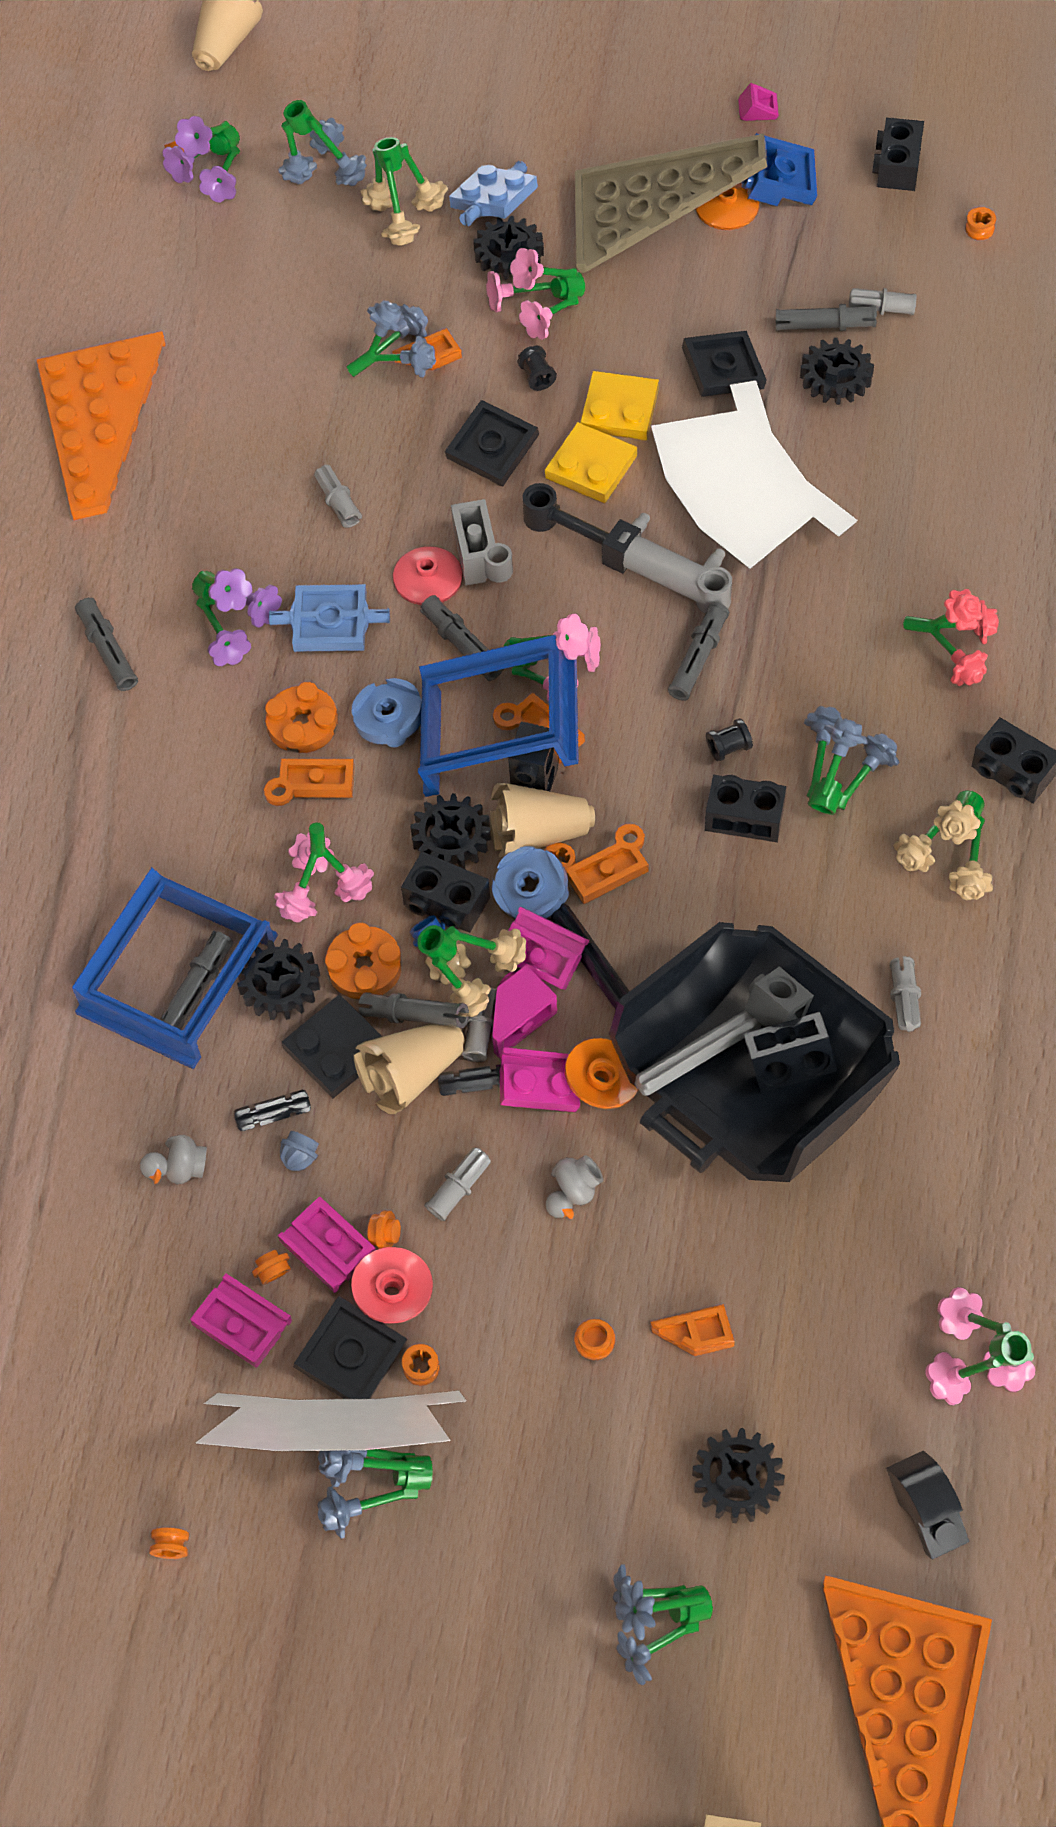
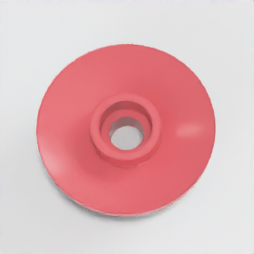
[393,547,463,605]
[351,1247,433,1324]

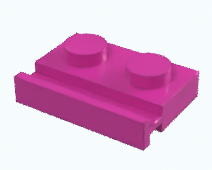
[508,907,590,990]
[499,1047,580,1112]
[278,1196,376,1293]
[190,1273,292,1368]

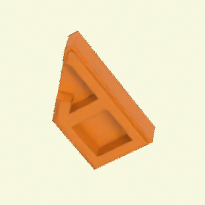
[392,328,462,370]
[650,1304,735,1356]

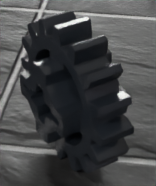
[473,216,544,280]
[800,337,874,405]
[410,793,491,869]
[237,939,321,1020]
[692,1428,785,1523]

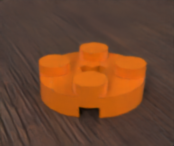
[265,682,338,753]
[325,923,402,999]

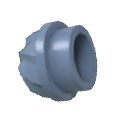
[280,1131,319,1171]

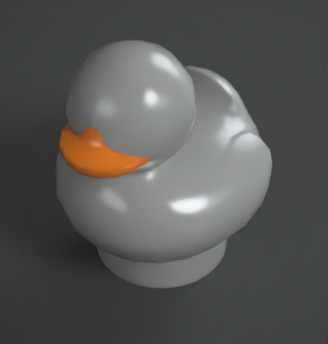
[140,1135,207,1185]
[546,1155,603,1219]

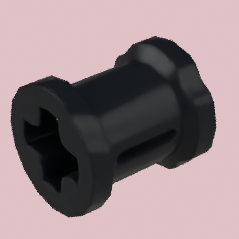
[517,345,557,391]
[705,718,753,762]

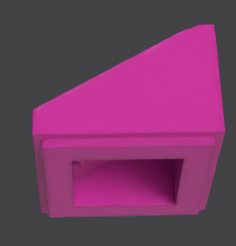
[738,83,779,121]

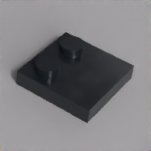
[682,331,767,397]
[445,400,539,487]
[281,994,383,1098]
[293,1296,408,1399]

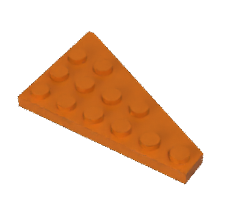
[36,331,166,520]
[822,1575,992,1827]

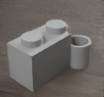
[451,499,513,586]

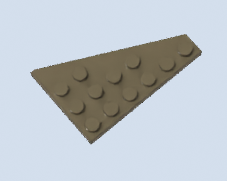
[575,134,768,273]

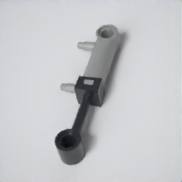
[522,483,732,614]

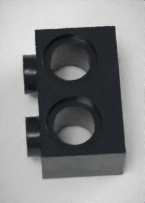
[872,117,924,191]
[971,717,1056,804]
[508,721,558,792]
[705,775,787,843]
[401,851,490,933]
[744,1012,837,1093]

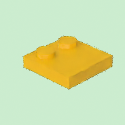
[581,371,659,440]
[545,422,637,503]

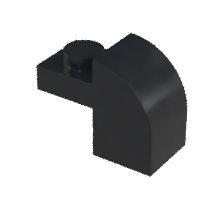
[886,1450,970,1560]

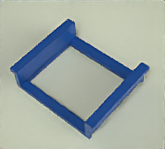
[418,635,579,797]
[72,867,278,1069]

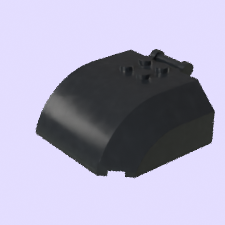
[609,922,900,1182]

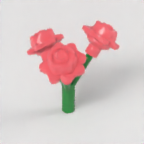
[903,589,999,686]

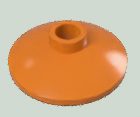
[695,183,759,230]
[565,1038,639,1109]

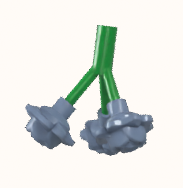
[346,300,436,378]

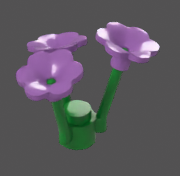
[163,116,240,202]
[192,568,282,666]

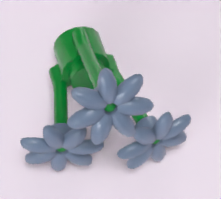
[613,1564,713,1685]

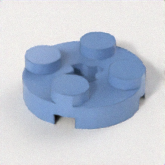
[352,678,422,747]
[492,846,569,919]

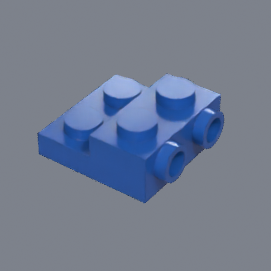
[741,133,817,206]

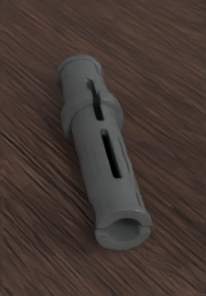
[776,304,877,331]
[420,595,504,681]
[75,597,138,691]
[668,602,730,701]
[160,931,234,1030]
[359,992,469,1028]

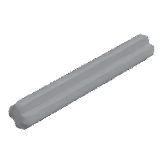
[635,1010,762,1096]

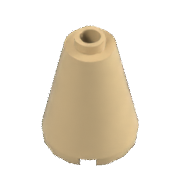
[192,0,263,71]
[490,783,595,858]
[354,1024,465,1114]

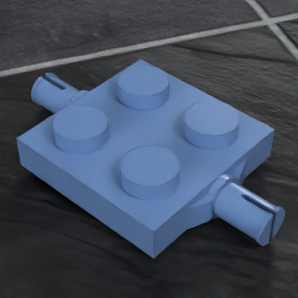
[449,161,538,226]
[269,584,390,652]

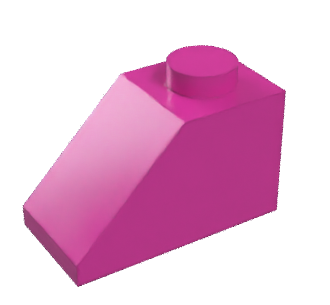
[492,965,557,1058]

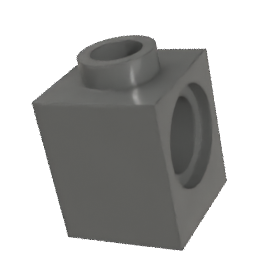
[744,967,814,1027]

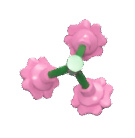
[274,822,374,922]

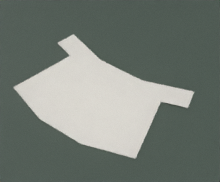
[651,380,858,568]
[196,1391,466,1451]

